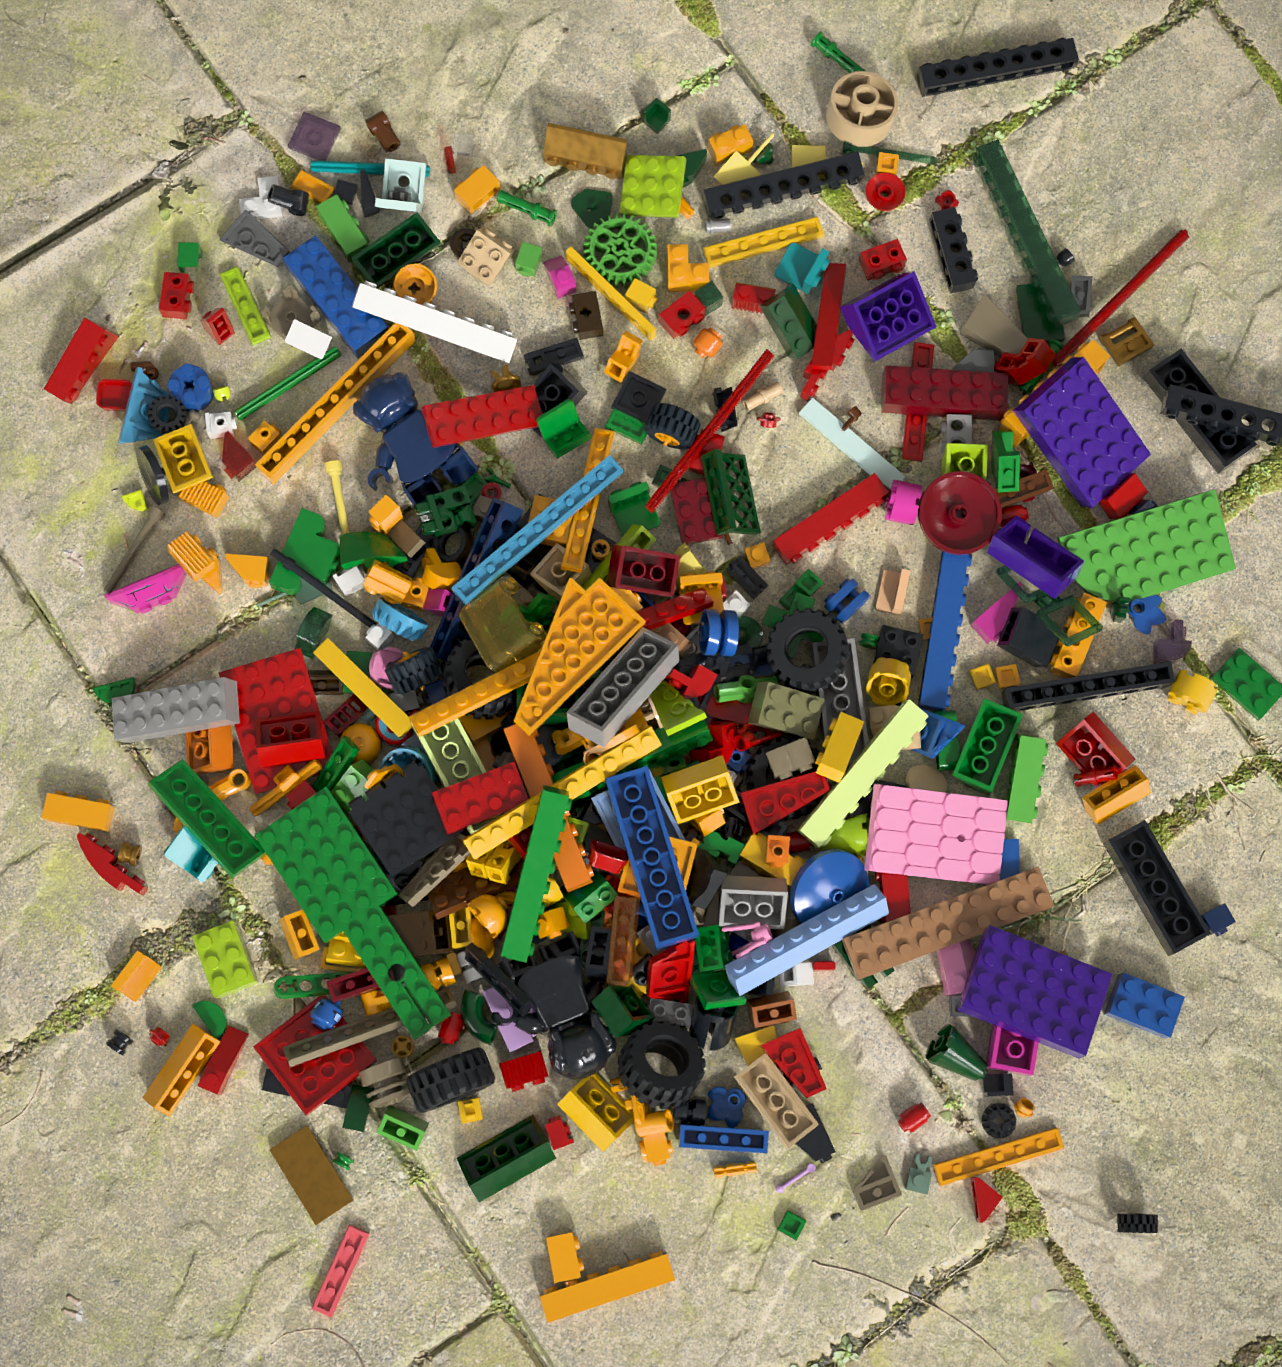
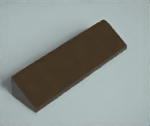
[308,670,344,695]

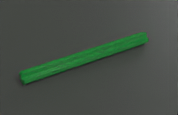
[234,346,341,420]

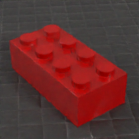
[432,762,529,835]

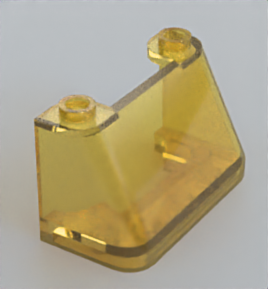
[459,576,547,672]

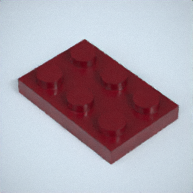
[670,478,723,545]

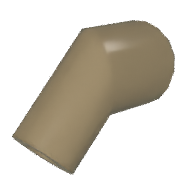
[183,409,201,427]

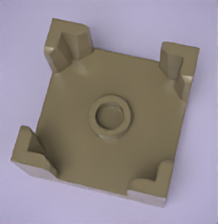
[260,284,321,348]

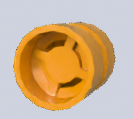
[420,957,457,990]

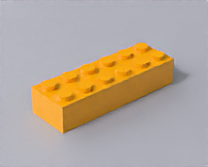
[998,339,1111,448]

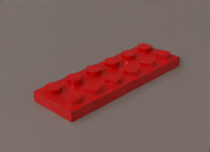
[421,385,542,448]

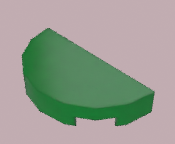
[93,677,136,704]
[191,1001,227,1040]

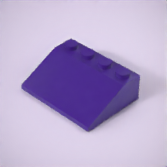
[840,271,936,361]

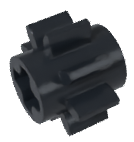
[717,816,744,840]

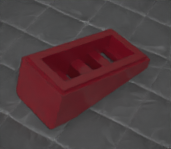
[323,694,369,738]

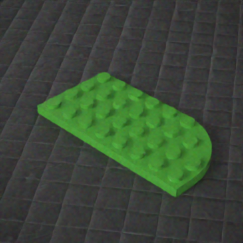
[1057,489,1236,602]

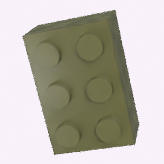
[748,682,824,740]

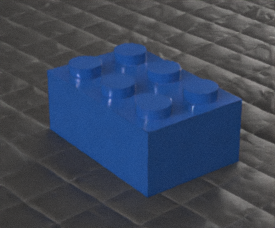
[1104,972,1185,1039]

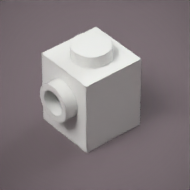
[780,962,814,986]

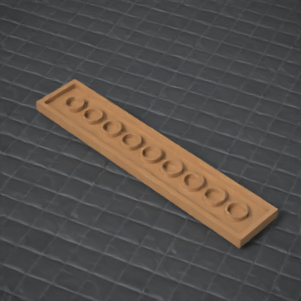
[842,866,1055,980]

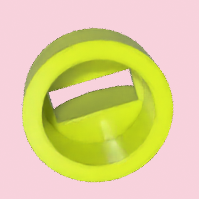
[213,385,230,402]

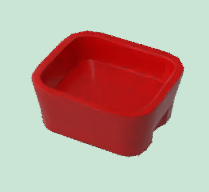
[96,379,132,412]
[588,840,628,874]

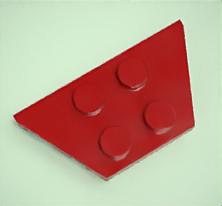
[646,939,695,1004]

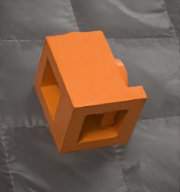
[765,835,790,868]

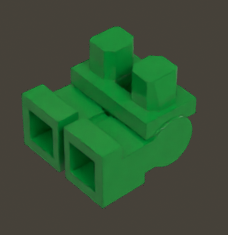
[698,832,745,869]

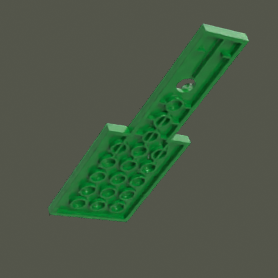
[254,786,452,1040]

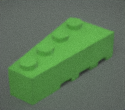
[1006,733,1049,824]

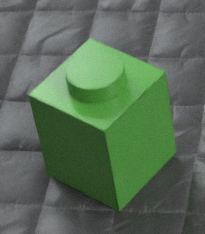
[515,242,543,277]

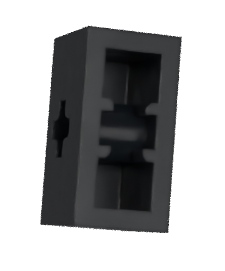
[585,926,614,979]

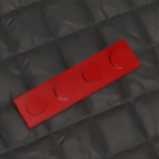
[637,587,714,633]

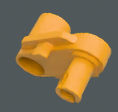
[610,1077,674,1137]

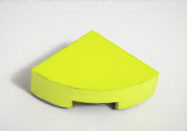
[122,490,148,511]

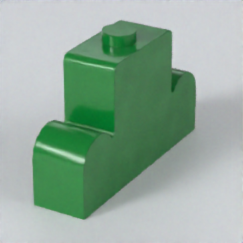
[269,508,340,595]

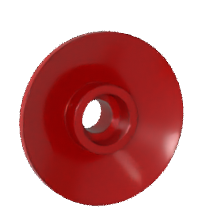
[865,173,906,211]

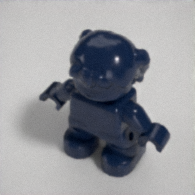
[353,372,478,506]

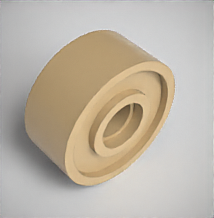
[826,71,898,147]

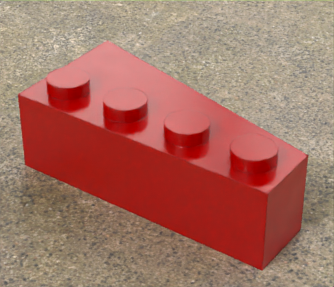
[44,317,119,404]

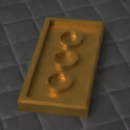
[270,1125,354,1225]

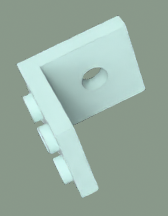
[375,159,426,213]

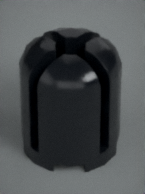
[689,996,739,1051]

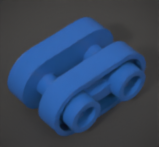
[824,578,871,624]

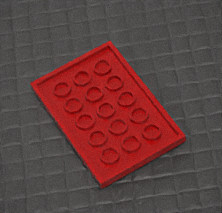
[219,648,333,794]

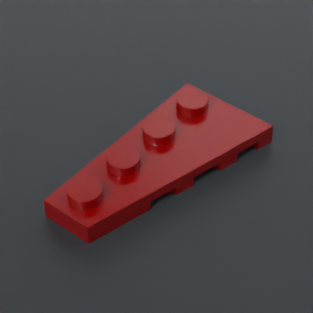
[740,771,830,835]

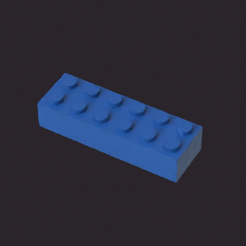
[283,235,389,359]

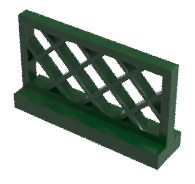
[701,449,761,535]

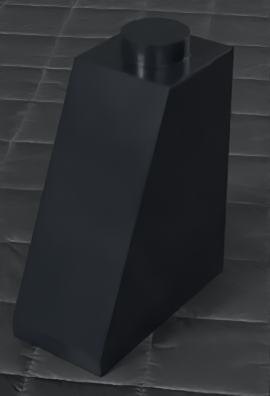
[795,1103,836,1163]

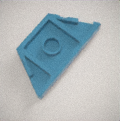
[118,367,172,444]

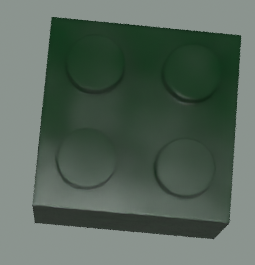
[592,983,655,1037]

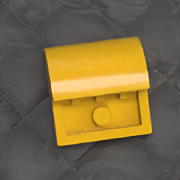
[326,932,367,968]

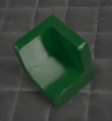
[643,98,671,134]

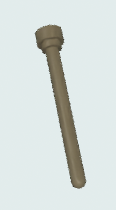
[103,505,165,594]

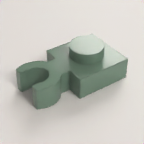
[905,1153,932,1195]

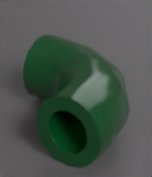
[460,989,498,1045]

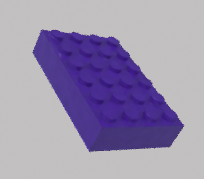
[1013,357,1151,508]
[957,925,1113,1059]

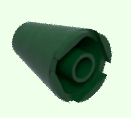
[925,1024,988,1081]

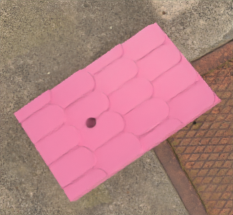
[864,784,1008,884]

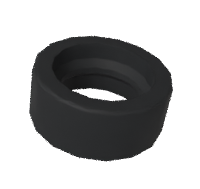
[432,525,474,565]

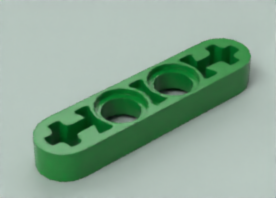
[273,971,353,999]

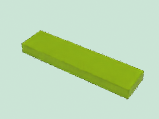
[219,266,271,346]

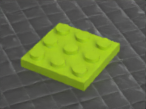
[619,155,686,218]

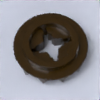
[450,228,476,257]

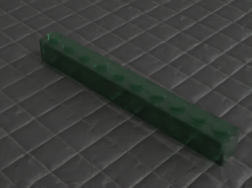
[973,139,1081,328]

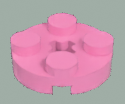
[369,647,403,690]

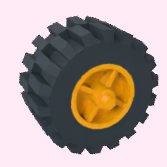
[644,403,701,450]
[384,647,444,694]

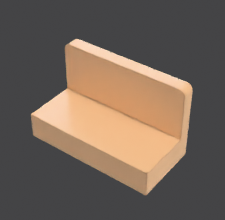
[875,569,910,615]

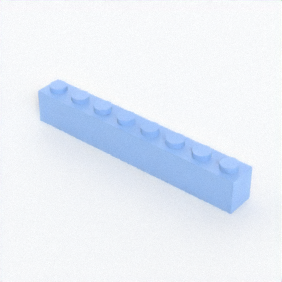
[725,884,889,996]

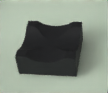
[873,625,924,678]
[686,847,727,909]

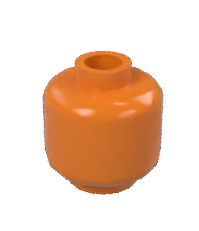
[693,327,723,358]

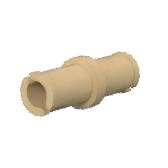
[742,382,784,412]

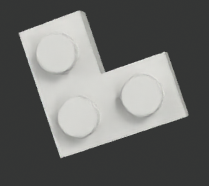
[239,176,283,219]

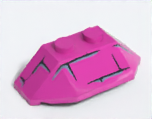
[104,564,187,614]

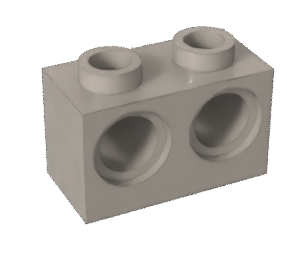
[941,414,972,453]

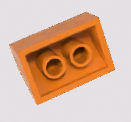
[185,725,234,775]

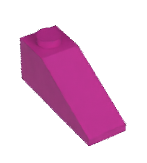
[971,582,1023,644]

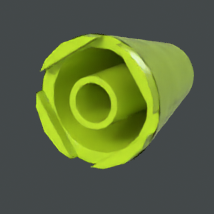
[818,814,870,856]

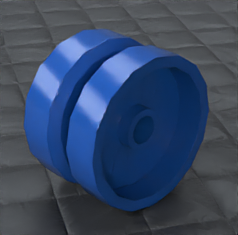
[699,609,739,656]

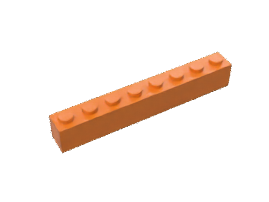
[504,724,594,892]

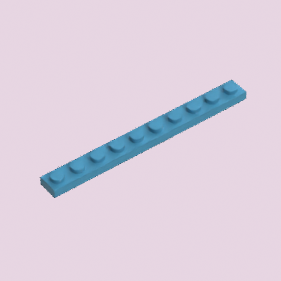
[452,455,624,605]

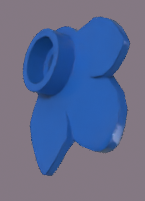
[1128,595,1167,635]
[707,1086,746,1128]

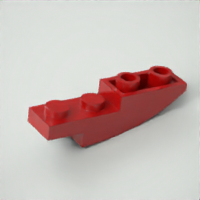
[800,329,855,402]
[77,832,148,896]

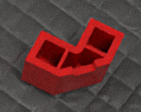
[994,338,1056,386]
[690,721,737,765]

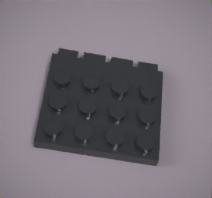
[348,761,465,878]

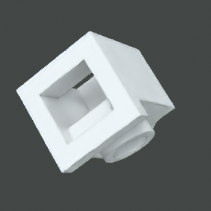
[205,412,238,439]
[333,566,366,598]
[365,623,394,651]

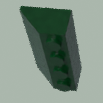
[351,212,441,289]
[456,1115,557,1203]

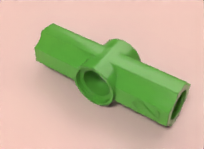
[713,675,779,703]

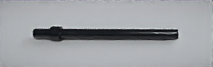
[269,548,377,628]

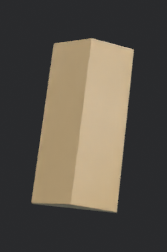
[734,1053,819,1149]

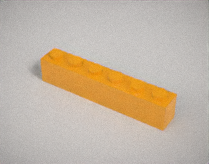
[539,1250,675,1323]

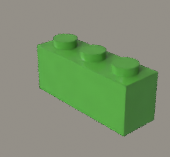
[316,194,370,262]

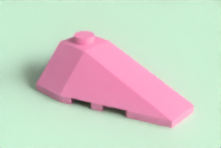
[937,939,976,996]

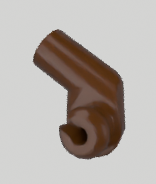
[131,361,159,380]

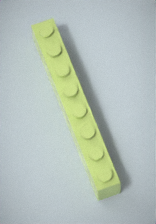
[796,699,928,847]

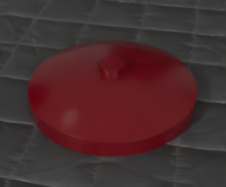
[918,471,1002,555]

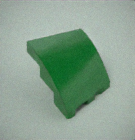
[339,531,408,570]

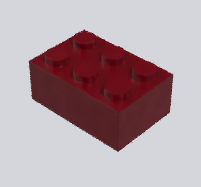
[606,544,680,597]

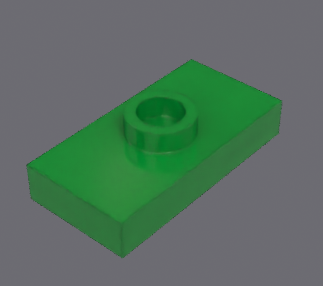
[605,408,647,445]

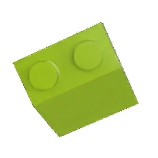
[940,443,988,481]

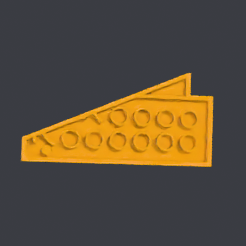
[514,578,646,736]

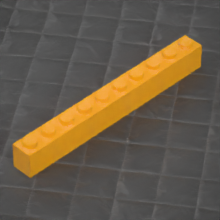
[255,323,415,485]

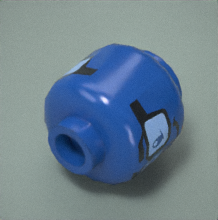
[310,997,343,1031]

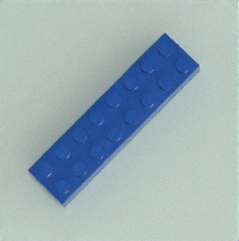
[605,766,699,950]

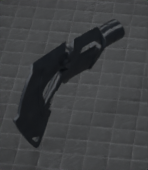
[675,643,769,723]

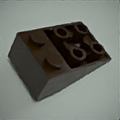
[387,910,454,957]

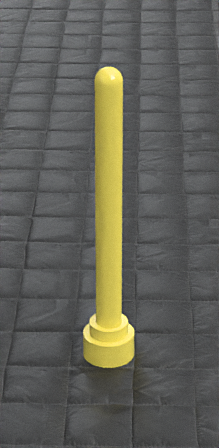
[325,460,349,535]

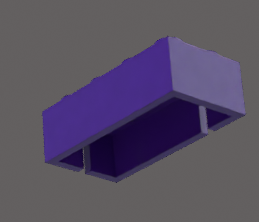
[987,515,1084,599]

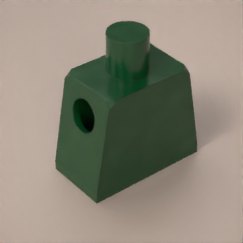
[648,754,699,805]

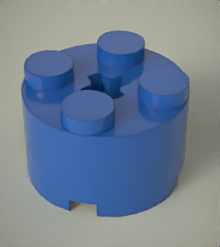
[167,364,214,411]

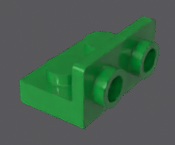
[695,925,733,972]

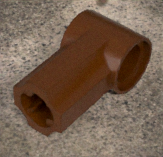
[365,110,401,153]

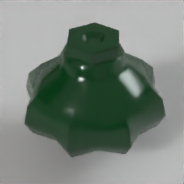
[753,143,774,165]

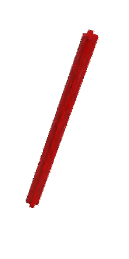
[1051,229,1189,368]
[644,349,774,514]

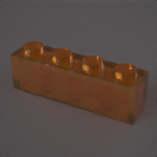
[606,895,640,987]

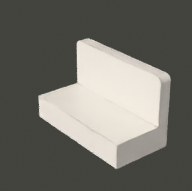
[285,319,332,359]

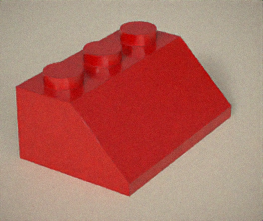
[256,711,325,767]
[1056,711,1136,789]

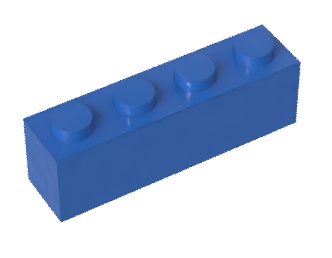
[678,1124,769,1154]

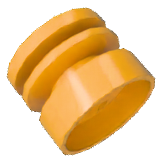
[392,264,437,305]

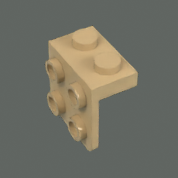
[458,227,516,285]

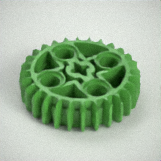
[583,213,657,287]

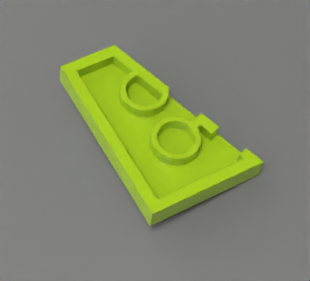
[650,679,707,736]

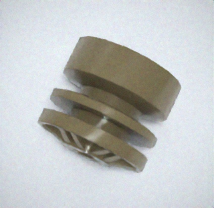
[358,1057,411,1109]

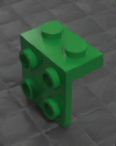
[536,399,592,459]
[608,481,661,537]

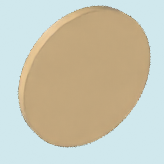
[640,695,663,728]
[906,764,947,793]

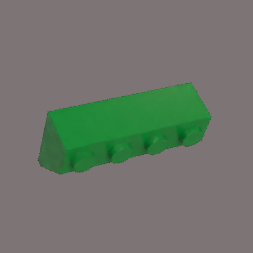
[952,698,1023,795]

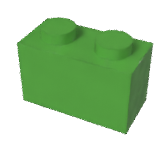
[377,1106,429,1151]

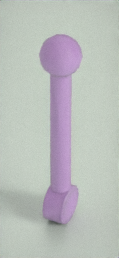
[776,1163,816,1193]

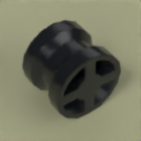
[105,1029,134,1056]

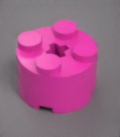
[885,479,922,525]

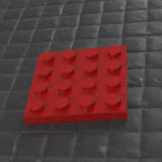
[253,995,377,1117]

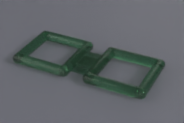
[996,565,1103,647]

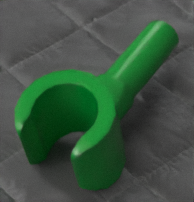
[482,468,511,488]

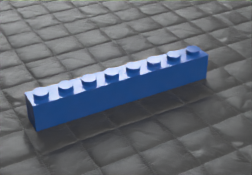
[918,551,972,711]

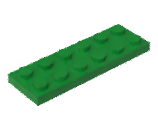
[148,759,266,879]

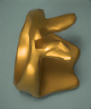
[490,365,522,393]

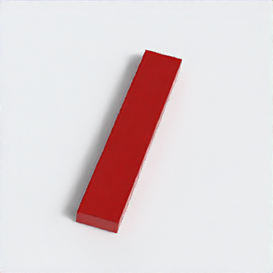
[811,263,846,370]
[901,342,935,462]

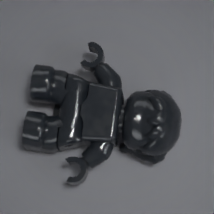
[492,931,617,1080]

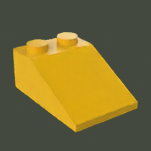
[153,424,213,493]

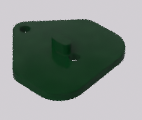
[571,189,613,229]

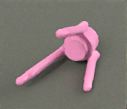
[722,921,773,958]

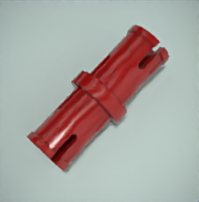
[1073,766,1118,787]

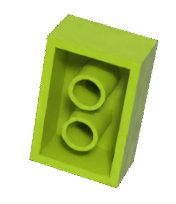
[192,920,259,999]

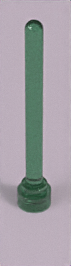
[842,140,937,165]

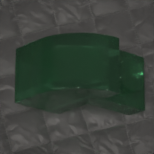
[295,607,333,659]

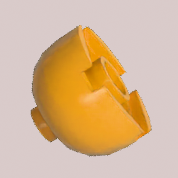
[340,723,382,765]
[467,894,509,938]

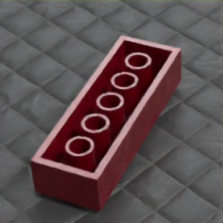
[881,365,1008,421]

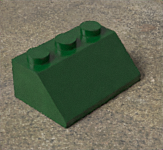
[760,284,817,359]

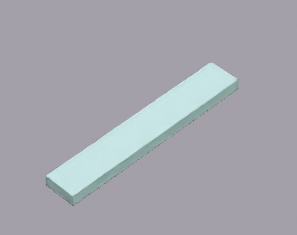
[799,398,906,493]

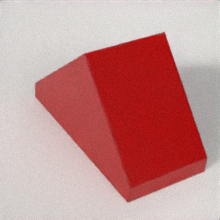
[970,1177,1003,1223]

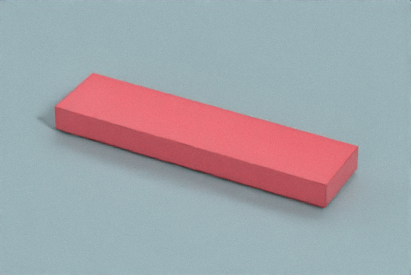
[311,1224,370,1318]

